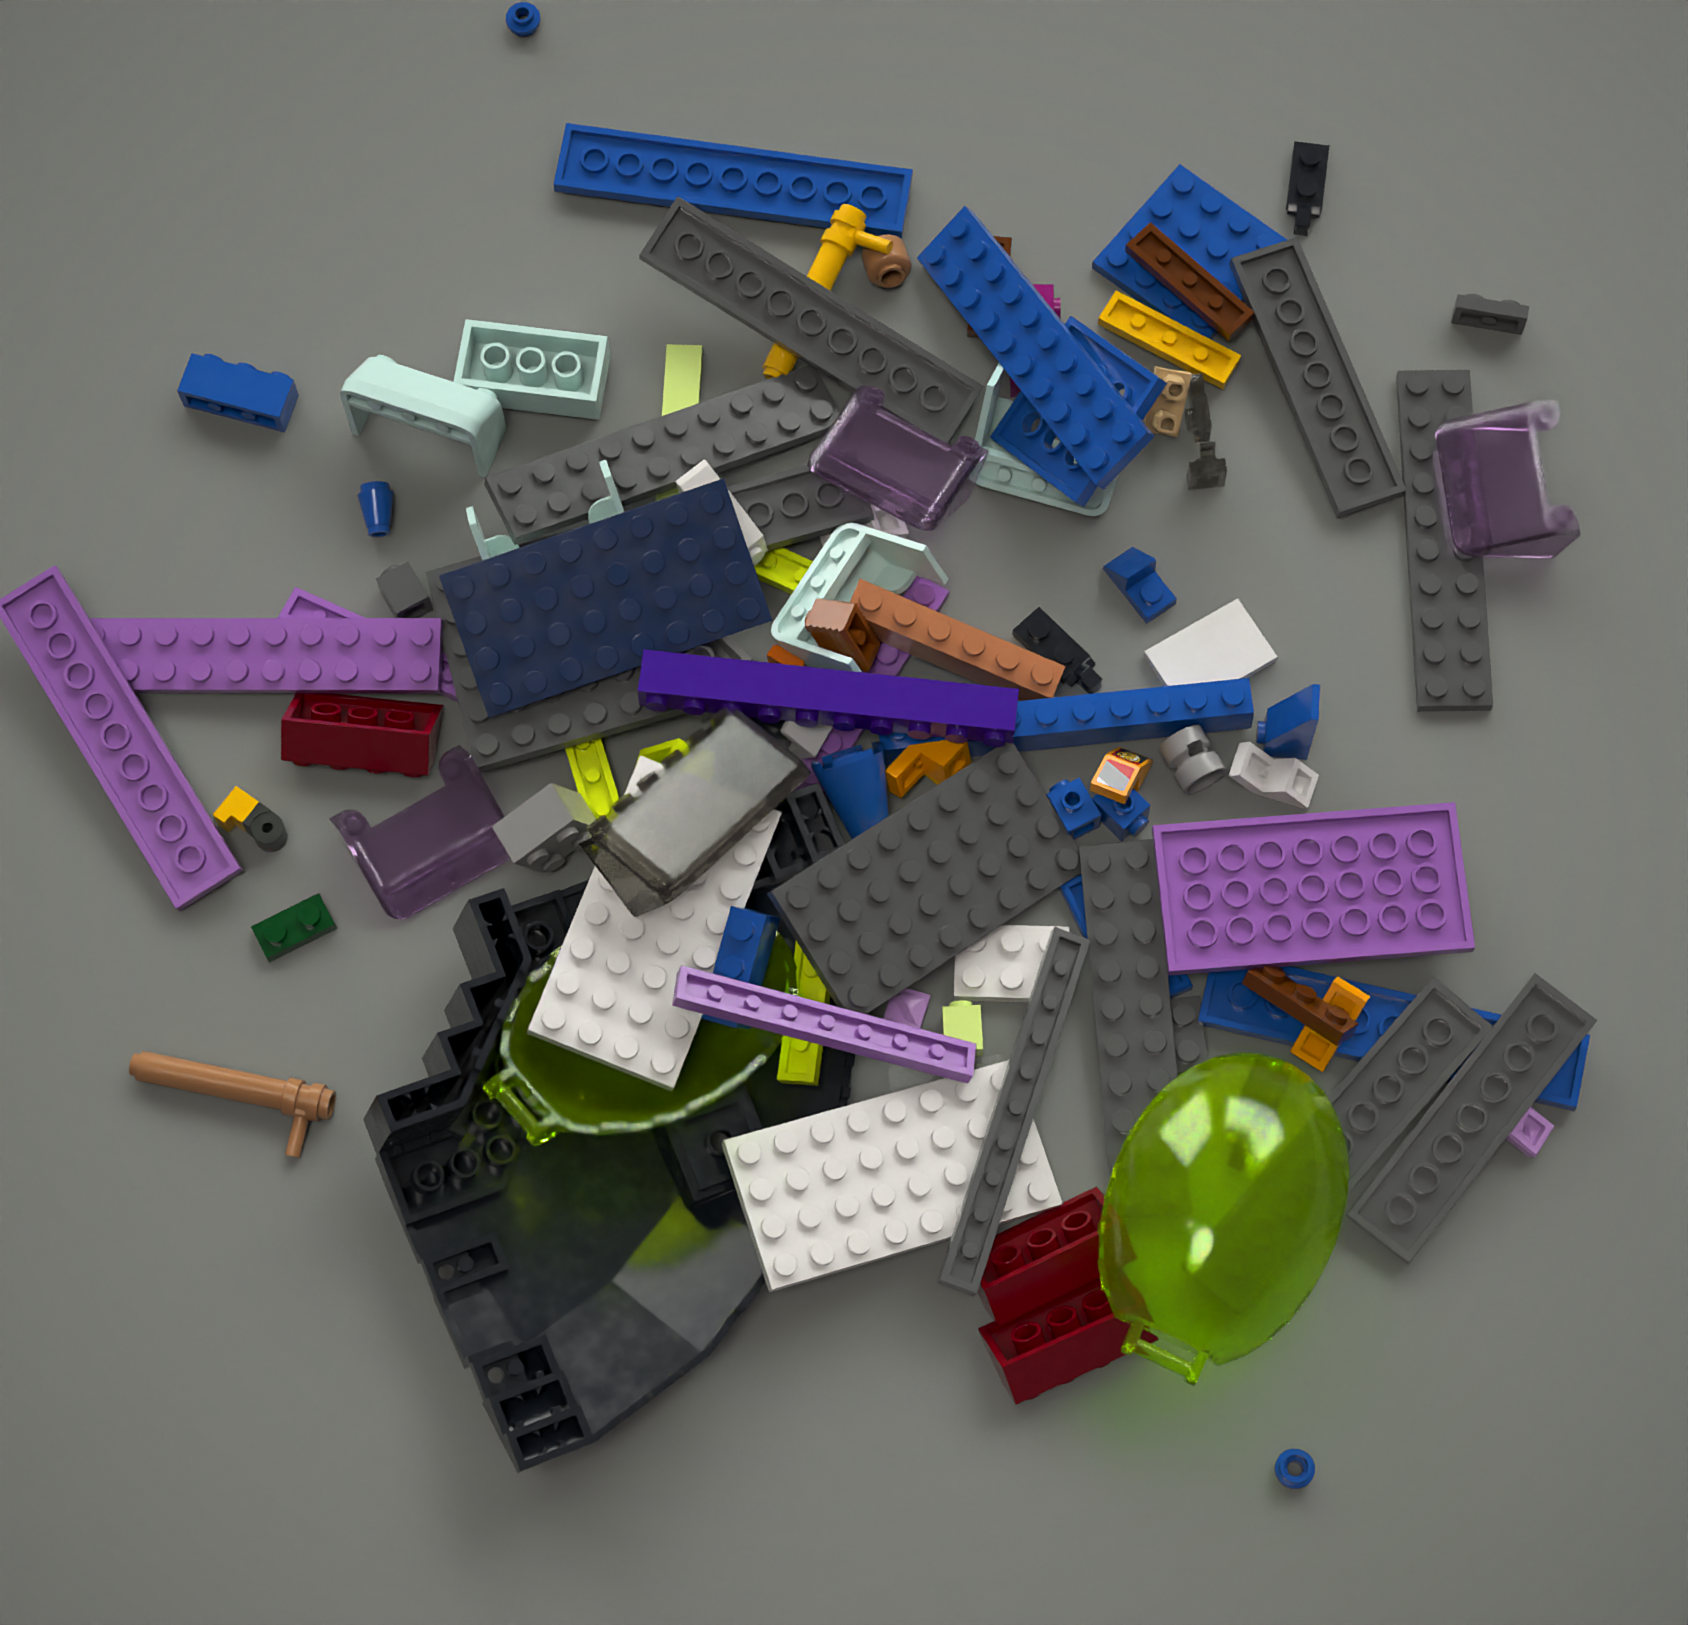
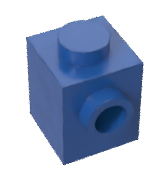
[1046,777,1101,840]
[1092,789,1150,842]

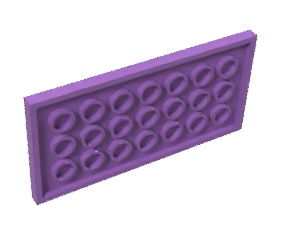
[1152,802,1475,976]

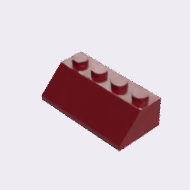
[281,693,443,777]
[977,1186,1138,1327]
[978,1269,1159,1404]

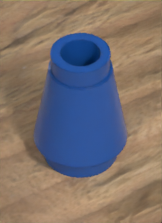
[357,481,394,537]

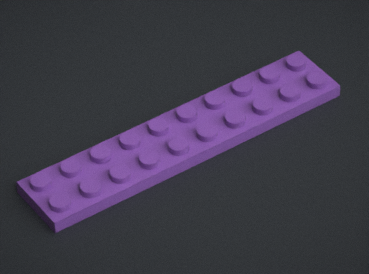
[0,565,243,911]
[90,618,444,694]

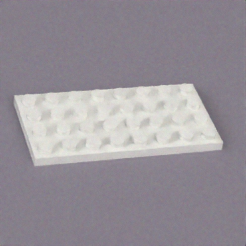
[526,755,782,1092]
[722,1060,1063,1293]

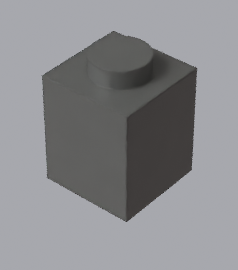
[376,562,433,618]

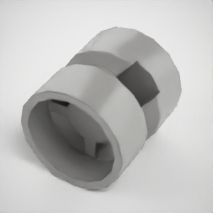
[1159,725,1227,795]

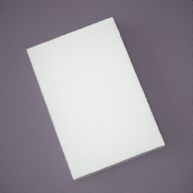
[1144,598,1278,686]

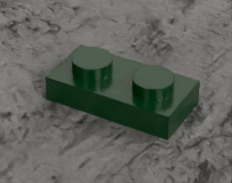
[251,893,337,963]

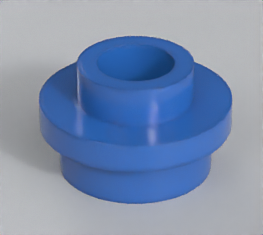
[506,2,541,37]
[1275,1449,1315,1489]

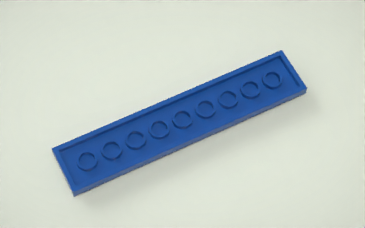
[553,123,913,238]
[917,206,1155,490]
[1198,966,1590,1111]

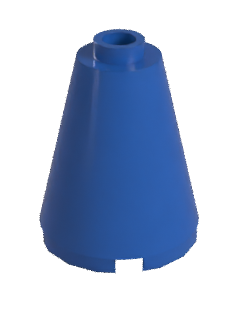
[811,741,889,839]

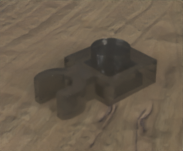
[1184,373,1212,443]

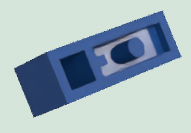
[1256,684,1320,760]

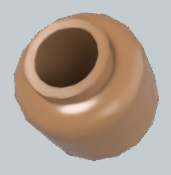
[861,234,911,288]

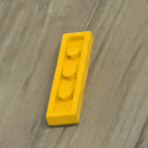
[1098,291,1241,390]

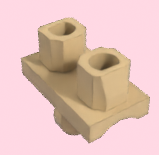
[1143,366,1192,437]

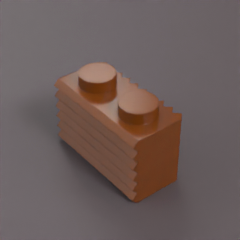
[805,598,880,673]

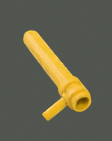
[762,204,893,379]

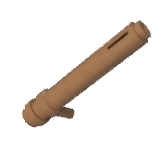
[129,1051,336,1158]

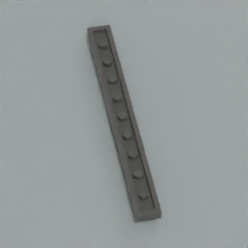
[937,927,1090,1297]

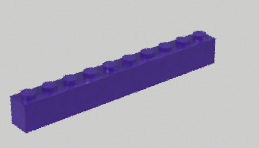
[638,649,1019,747]

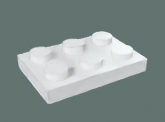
[954,925,1069,1003]

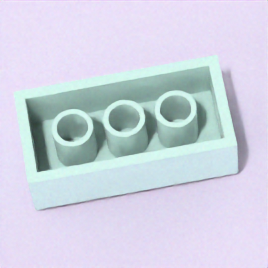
[453,319,611,420]

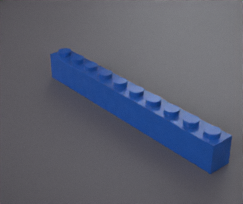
[878,678,1254,765]

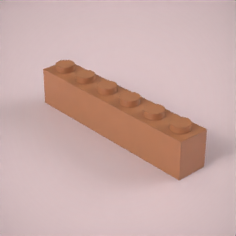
[850,579,1066,701]

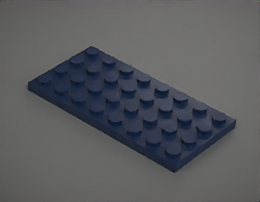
[439,478,772,717]

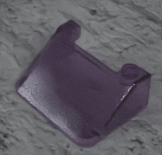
[807,384,989,531]
[1436,400,1581,558]
[329,745,510,919]

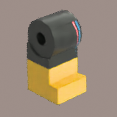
[213,786,288,852]

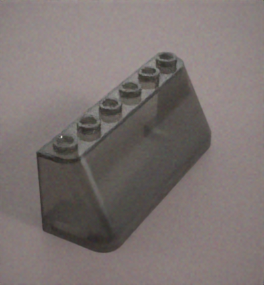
[578,707,811,917]

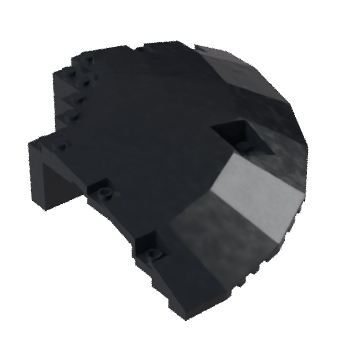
[363,783,855,1473]

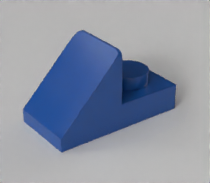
[1103,547,1177,624]

